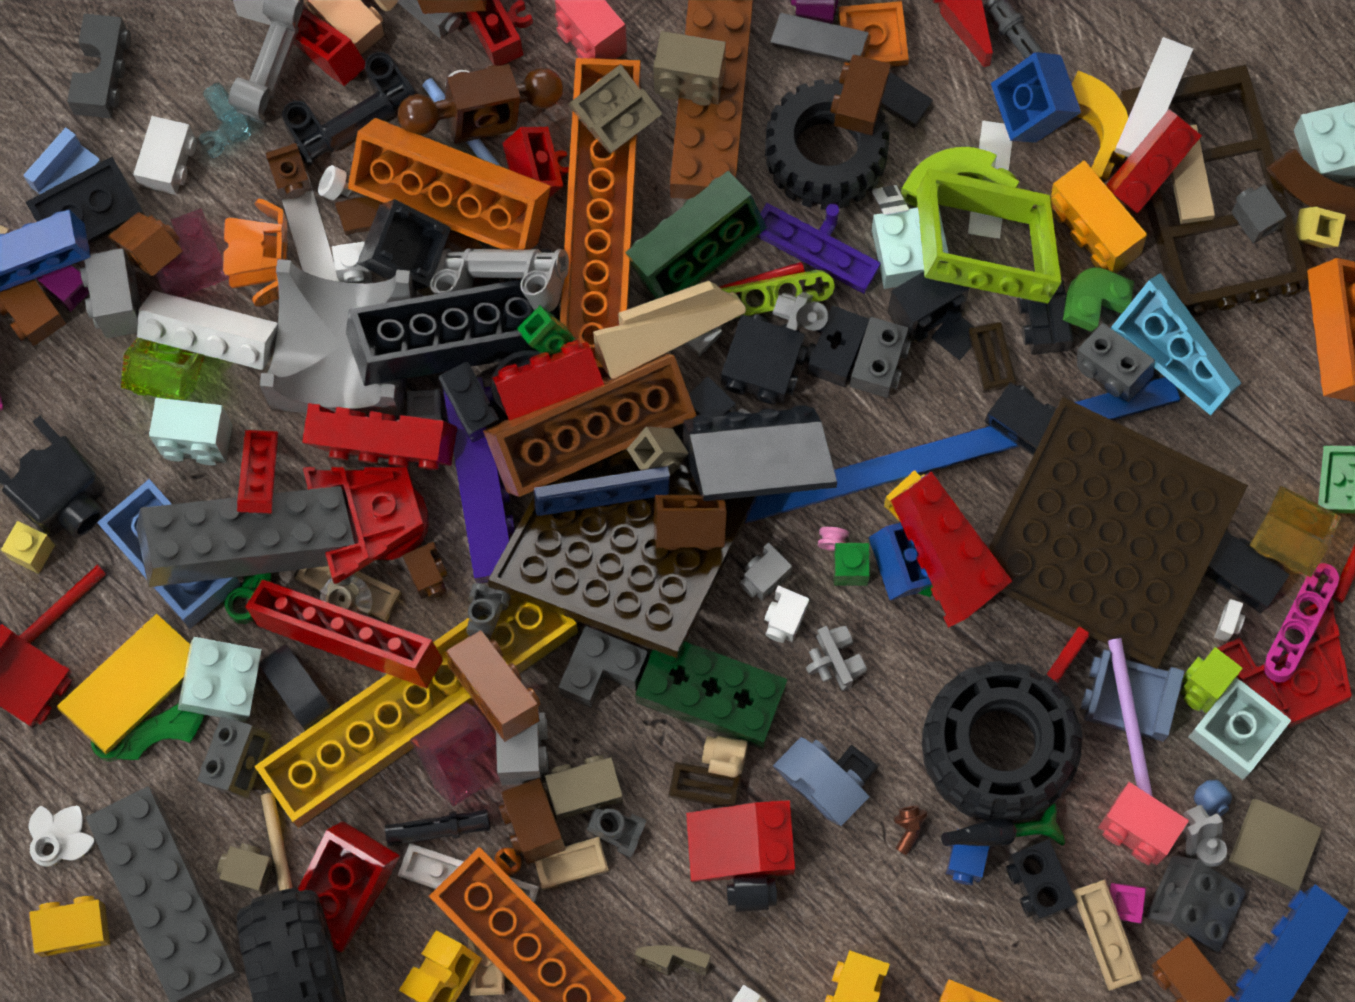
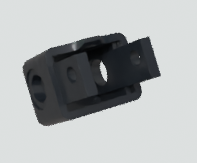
[0,416,105,538]

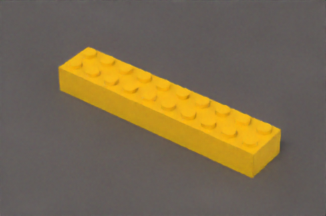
[254,596,578,828]

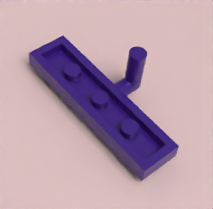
[756,203,881,294]

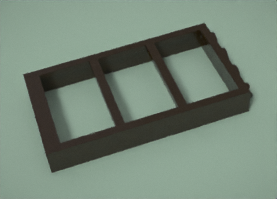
[1119,65,1308,317]

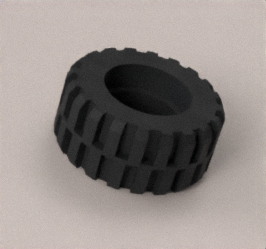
[765,79,890,210]

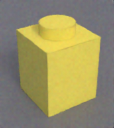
[1295,207,1346,248]
[1,521,55,574]

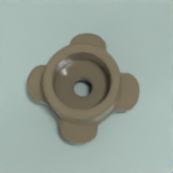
[325,581,360,613]

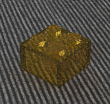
[1250,486,1341,577]

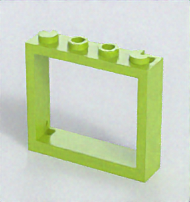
[916,168,1061,304]

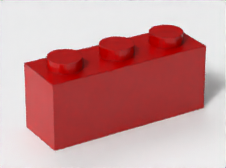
[1106,109,1202,214]
[493,340,604,421]

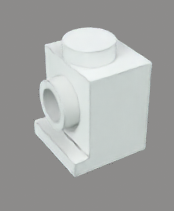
[332,242,372,284]
[764,586,809,643]

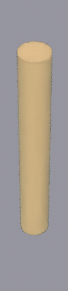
[261,793,293,891]

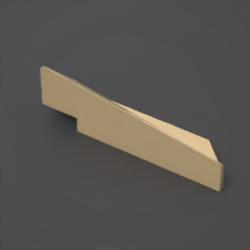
[593,281,746,379]

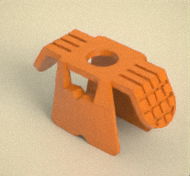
[223,198,288,307]

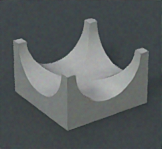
[260,259,417,420]

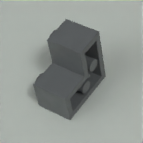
[558,626,649,708]

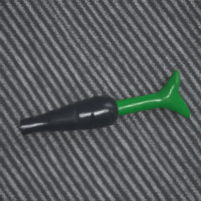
[941,803,1065,846]

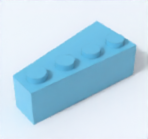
[1111,273,1241,416]

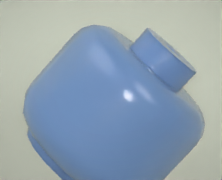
[1194,780,1232,816]

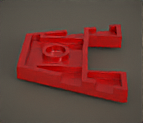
[302,467,425,584]
[1217,599,1352,728]

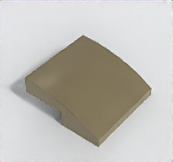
[568,64,662,153]
[1228,799,1322,891]
[635,945,711,976]

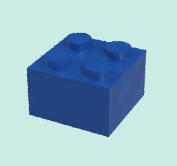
[991,52,1081,143]

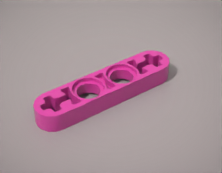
[1264,563,1339,682]

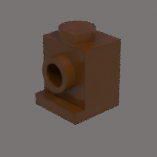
[265,143,312,200]
[402,542,448,599]

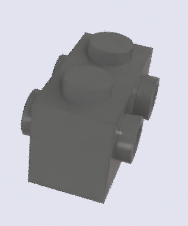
[850,316,912,398]
[1077,323,1155,403]
[197,716,272,799]

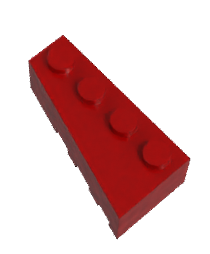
[302,403,457,470]
[891,472,1012,628]

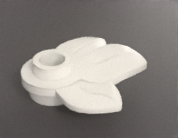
[29,806,95,867]

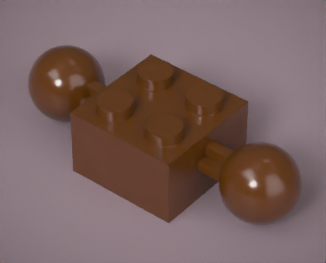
[397,64,563,144]

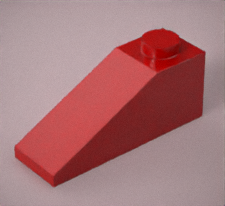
[932,0,993,67]
[294,9,365,86]

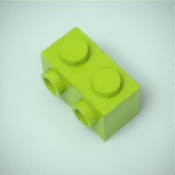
[1180,647,1243,713]

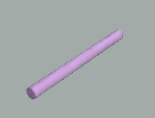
[1108,638,1153,797]

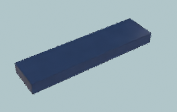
[534,466,670,516]

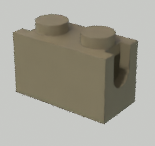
[545,755,623,821]

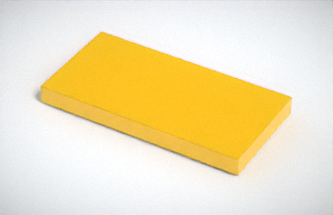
[57,613,190,754]

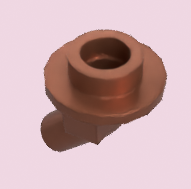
[894,805,928,855]

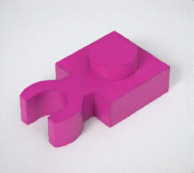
[1088,882,1146,923]

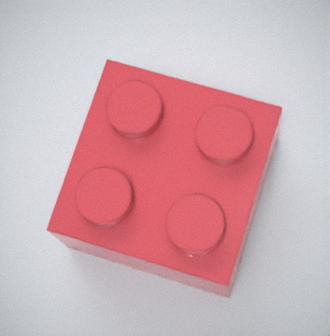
[555,0,627,59]
[1098,782,1189,866]

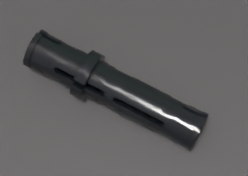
[385,809,491,847]

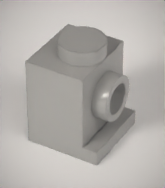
[739,543,792,601]

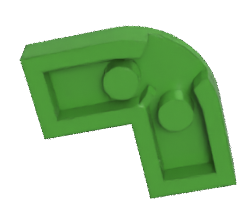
[1063,267,1134,331]

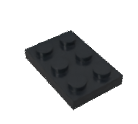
[26,157,145,244]

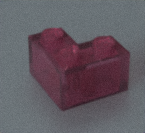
[156,208,229,297]
[410,702,496,807]

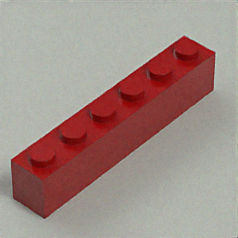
[245,579,443,688]

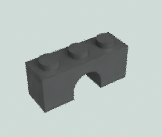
[67,13,131,119]

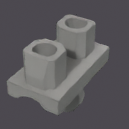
[772,292,829,331]
[806,626,867,691]
[1182,805,1227,867]

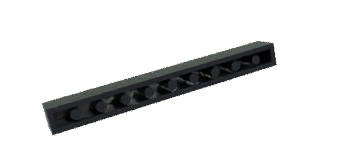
[984,382,1290,614]

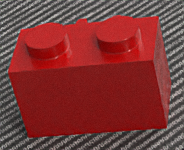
[466,0,533,66]
[502,126,569,199]

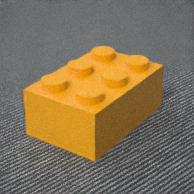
[1050,160,1147,273]

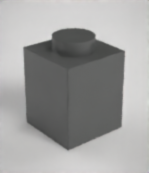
[1231,184,1287,244]

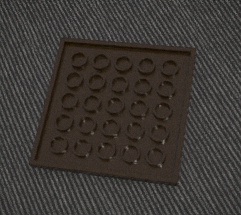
[988,397,1248,669]
[488,448,757,658]

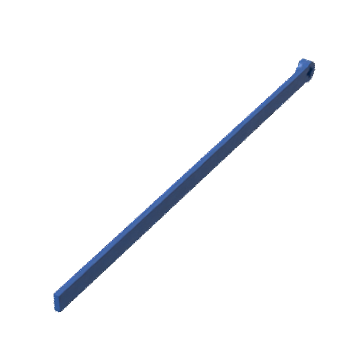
[745,377,1180,524]

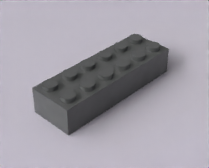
[136,486,355,587]
[85,786,241,1002]

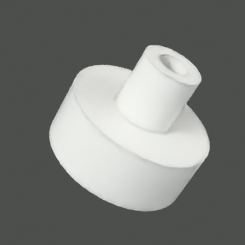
[318,165,351,200]

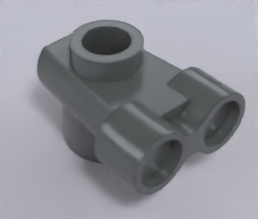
[466,583,511,640]
[586,807,646,857]

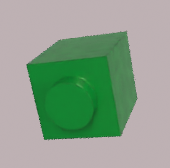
[834,543,869,586]

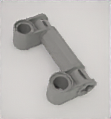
[228,0,309,124]
[430,248,569,312]

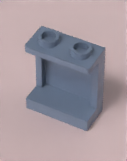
[1081,649,1184,742]

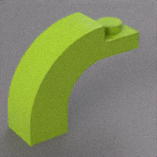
[901,147,1019,208]

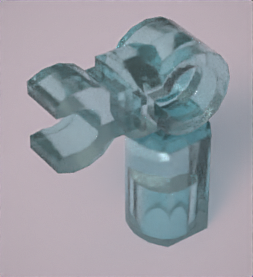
[198,83,251,158]

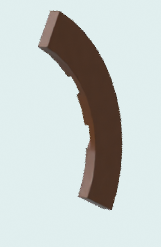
[1266,149,1355,221]
[335,197,499,288]

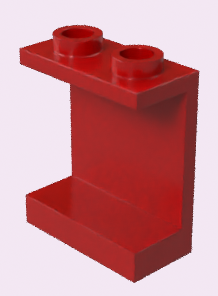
[0,624,73,728]

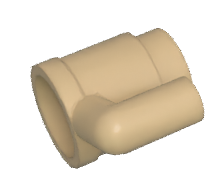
[702,736,748,777]

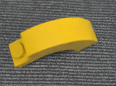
[1072,71,1128,181]

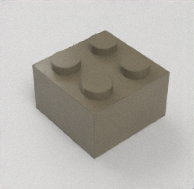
[653,31,726,105]

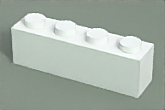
[137,290,278,370]

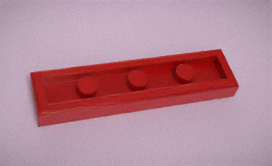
[237,430,278,514]

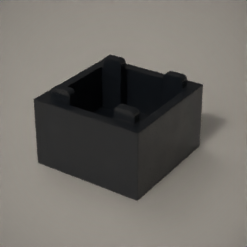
[357,199,451,291]
[888,261,969,343]

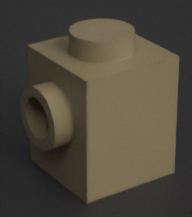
[627,427,689,475]
[217,843,274,895]

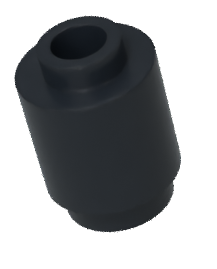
[726,875,777,912]

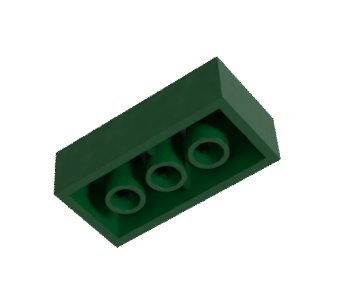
[625,171,767,299]
[635,642,788,750]

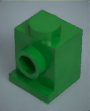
[517,305,575,356]

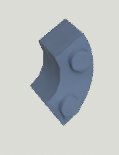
[773,737,869,826]

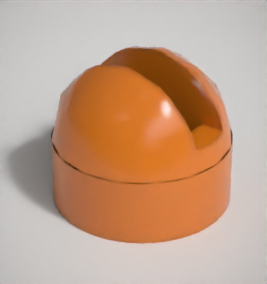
[494,847,522,876]

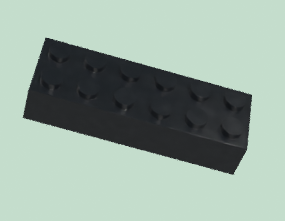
[346,279,556,386]

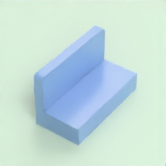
[23,127,100,194]

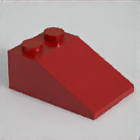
[686,800,795,882]
[298,821,400,953]

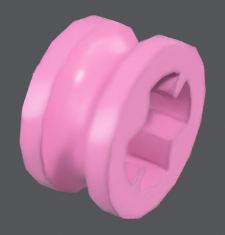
[818,527,849,551]

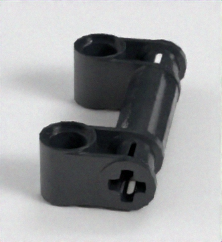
[282,52,416,166]

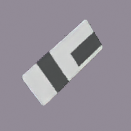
[872,185,909,214]

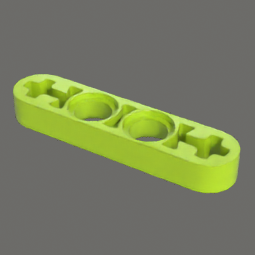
[721,270,834,318]

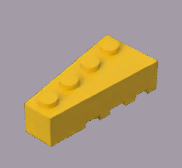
[825,950,890,1002]

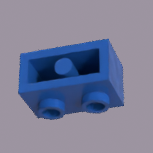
[868,523,932,601]

